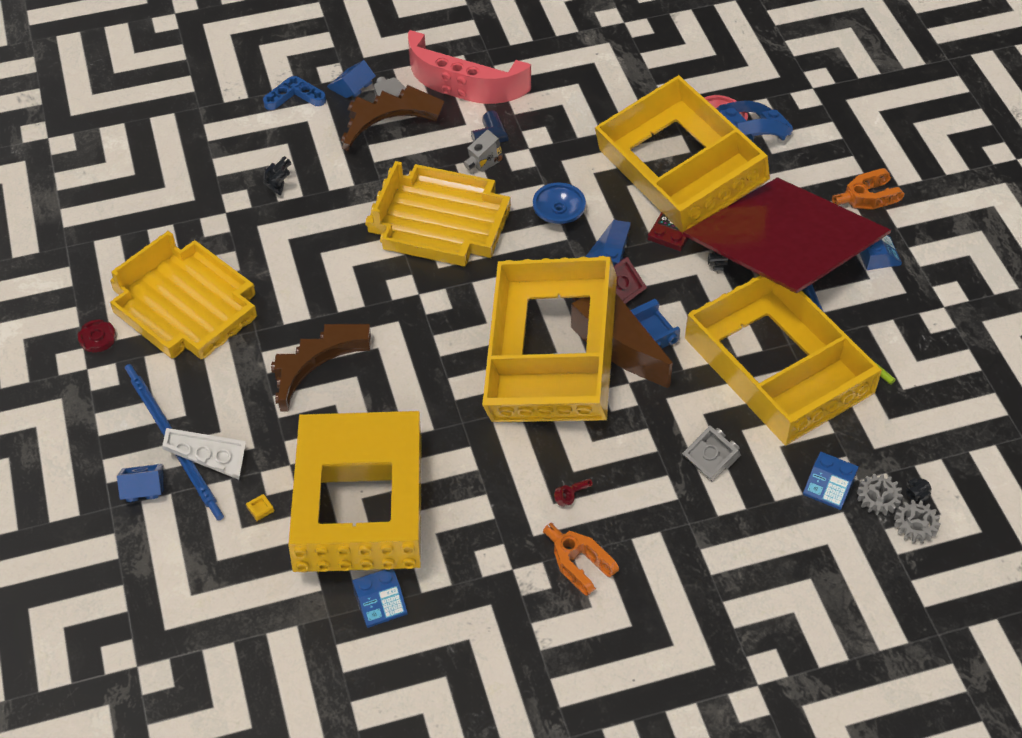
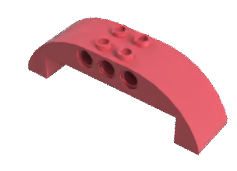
[408,30,531,104]

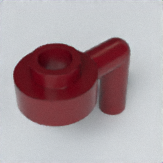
[554,479,593,507]

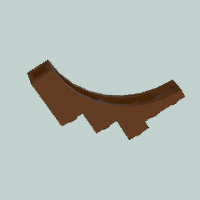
[341,85,444,151]
[271,324,371,412]

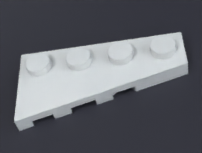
[162,428,246,480]

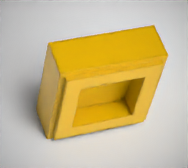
[246,494,274,521]

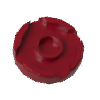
[77,319,116,353]

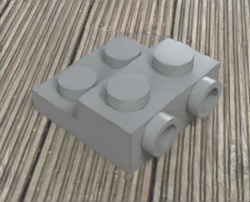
[682,426,741,481]

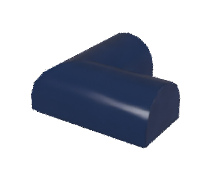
[471,111,508,142]

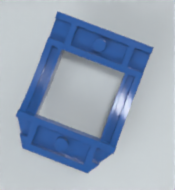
[716,101,793,141]

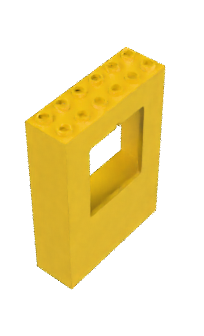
[595,75,770,233]
[482,256,617,422]
[685,275,882,446]
[288,411,421,572]

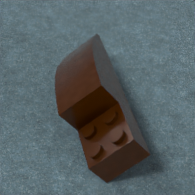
[571,293,673,388]

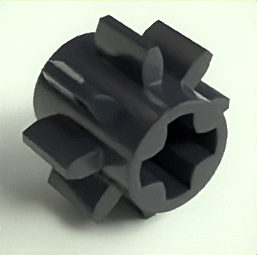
[708,250,728,270]
[906,477,932,502]

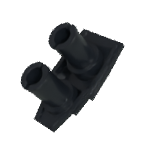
[264,156,291,196]

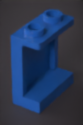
[630,299,680,349]

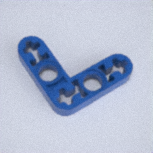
[263,76,326,110]

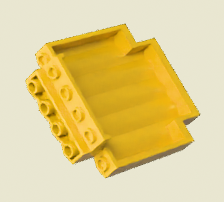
[365,161,511,267]
[110,231,257,359]

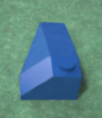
[586,220,631,266]

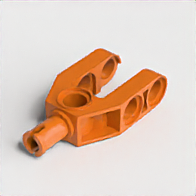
[832,168,904,210]
[543,523,619,596]

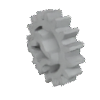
[857,474,903,516]
[894,500,941,543]

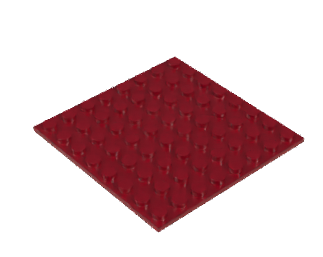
[683,177,891,294]

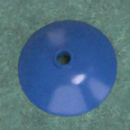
[533,183,586,224]

